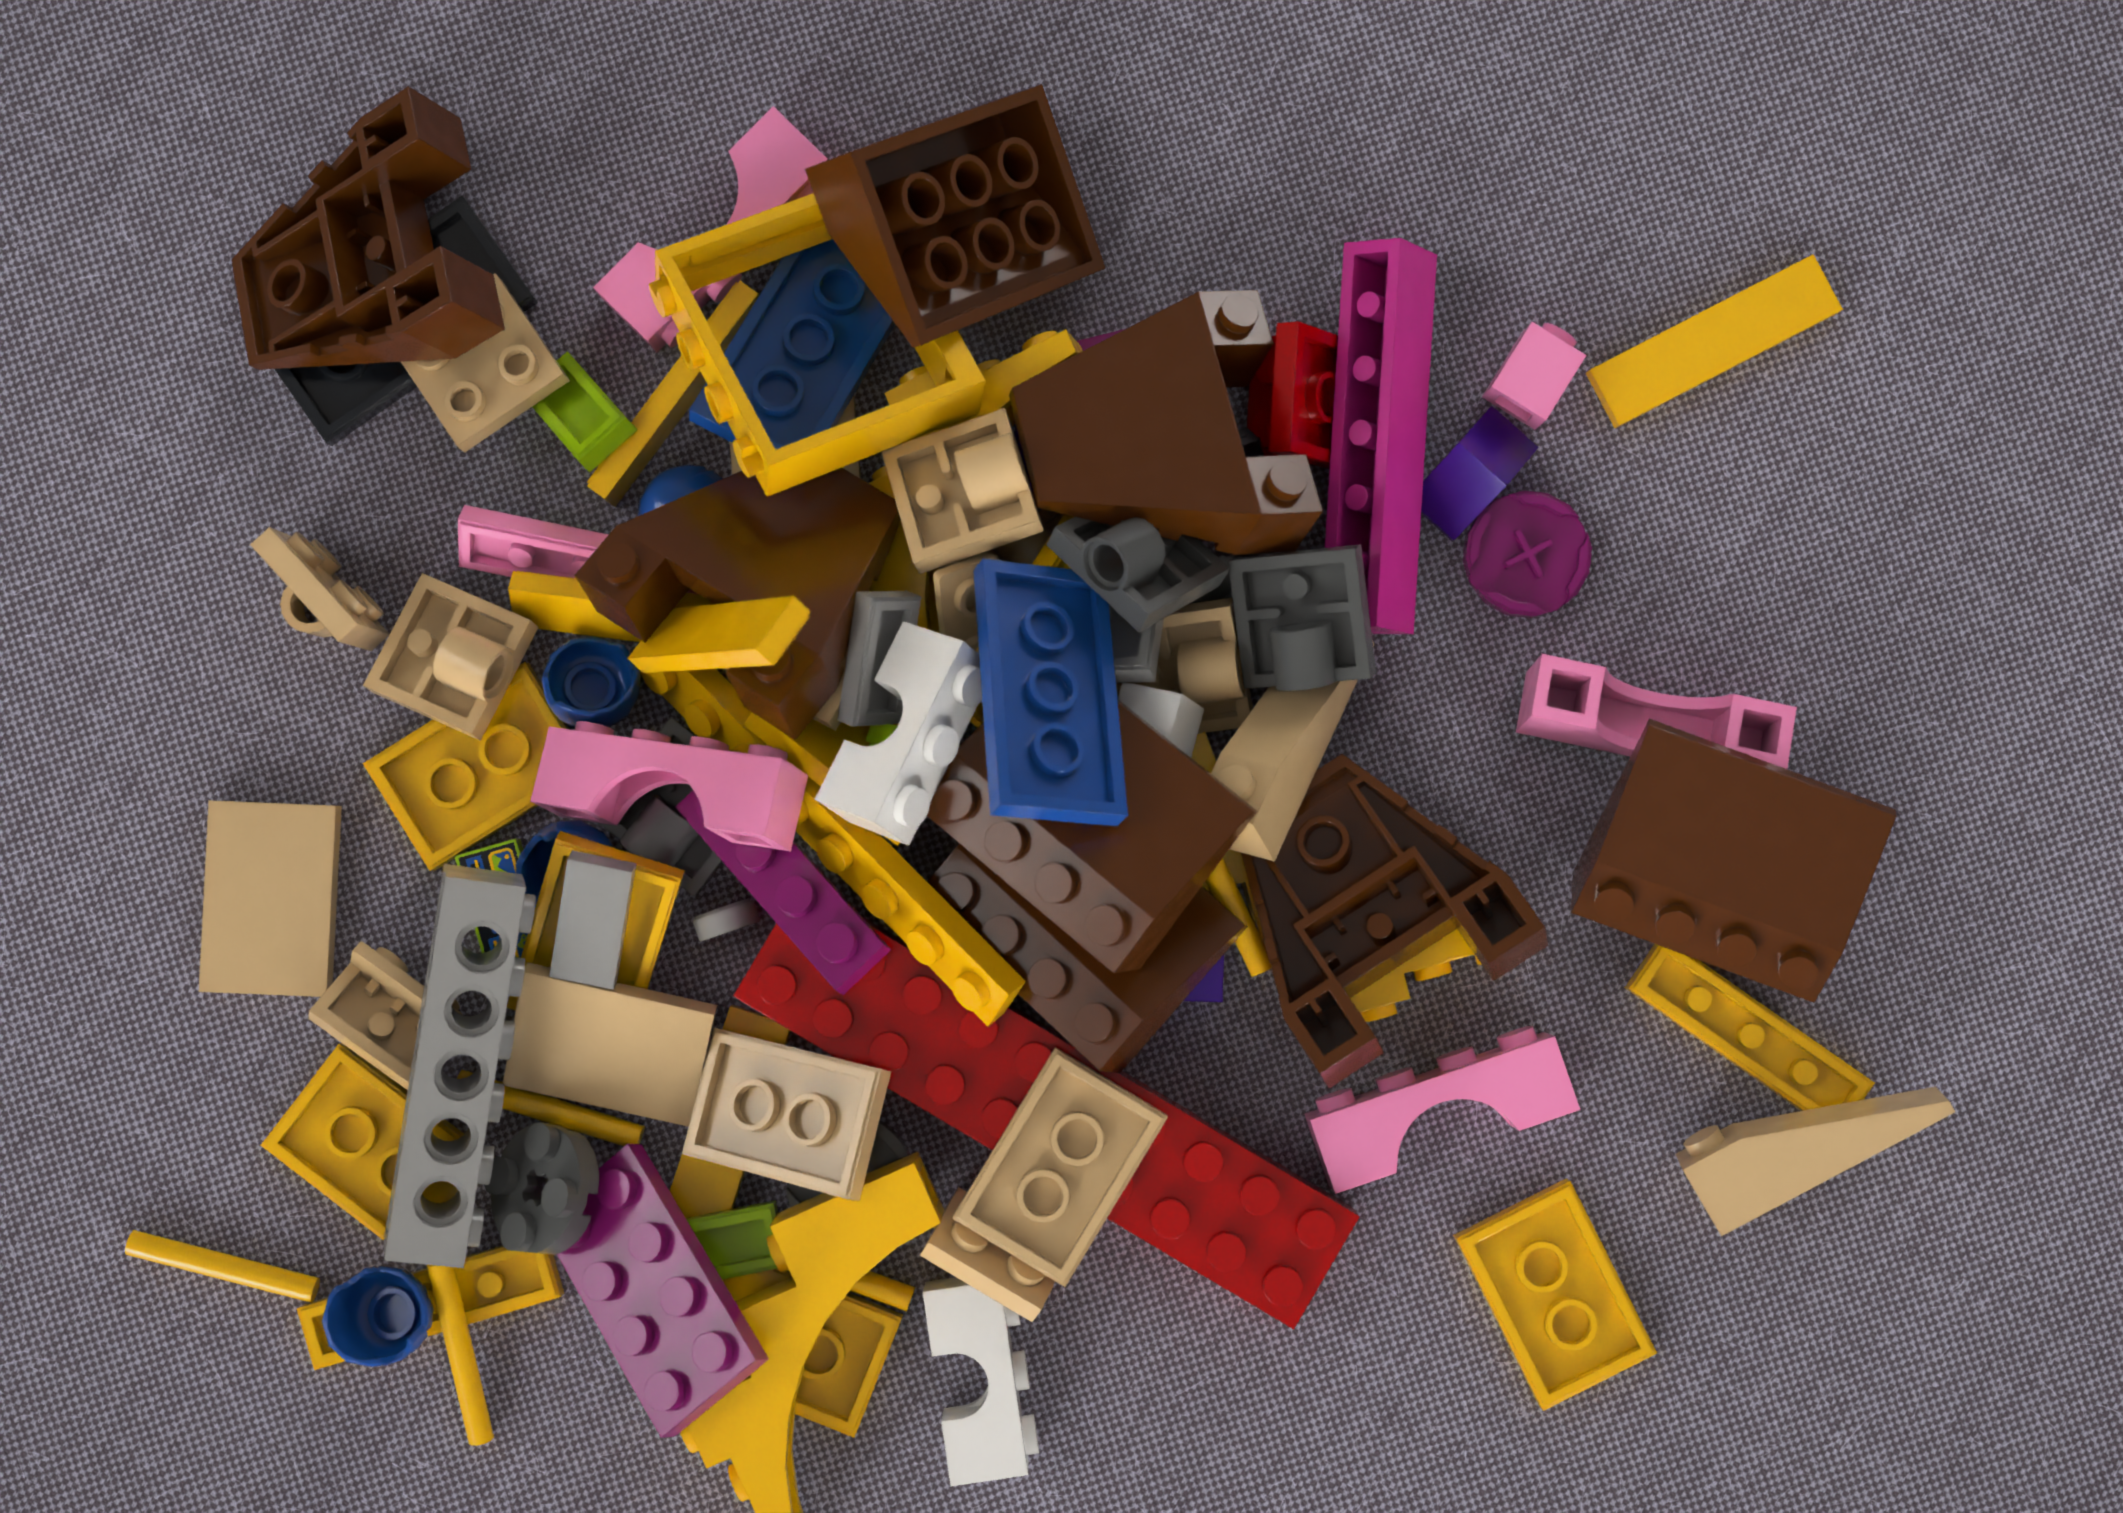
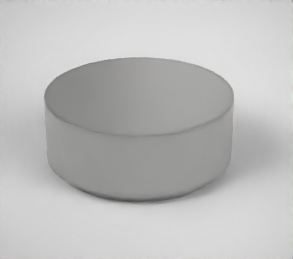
[692,898,760,942]

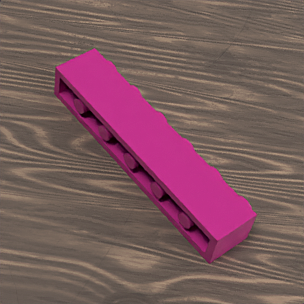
[1325,238,1437,634]

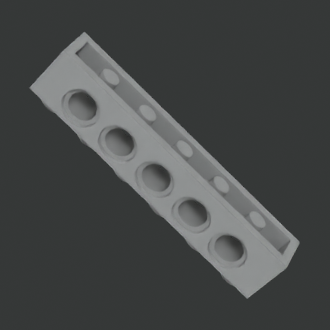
[384,864,536,1268]

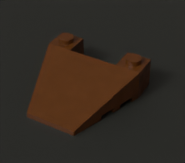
[231,86,505,370]
[1009,290,1323,555]
[574,468,901,740]
[1241,754,1548,1088]

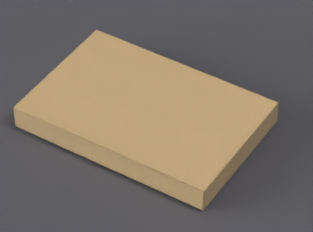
[199,800,342,997]
[503,962,718,1127]
[682,1028,891,1201]
[952,1047,1168,1287]

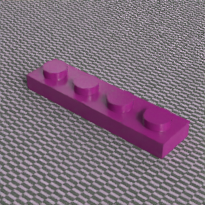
[675,790,891,995]

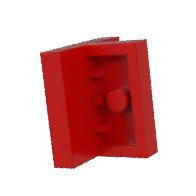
[1247,321,1338,469]

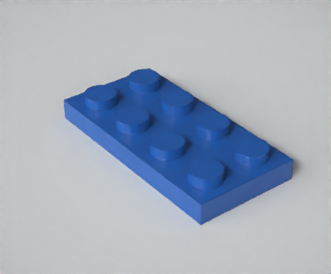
[689,239,896,450]
[973,558,1128,826]

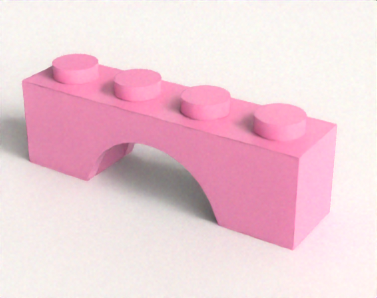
[593,106,828,353]
[1516,654,1797,769]
[530,721,808,851]
[1304,1026,1580,1194]

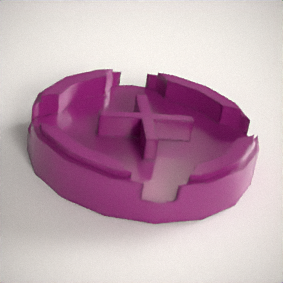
[1463,490,1592,618]

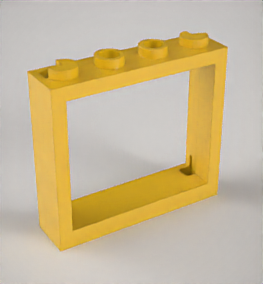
[649,193,986,497]

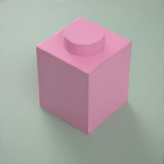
[1482,322,1586,430]

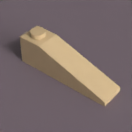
[1211,640,1374,862]
[1675,1086,1955,1237]

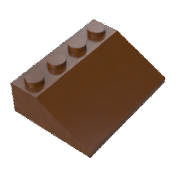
[805,84,1106,348]
[927,699,1257,973]
[1571,718,1897,1003]
[927,844,1248,1073]

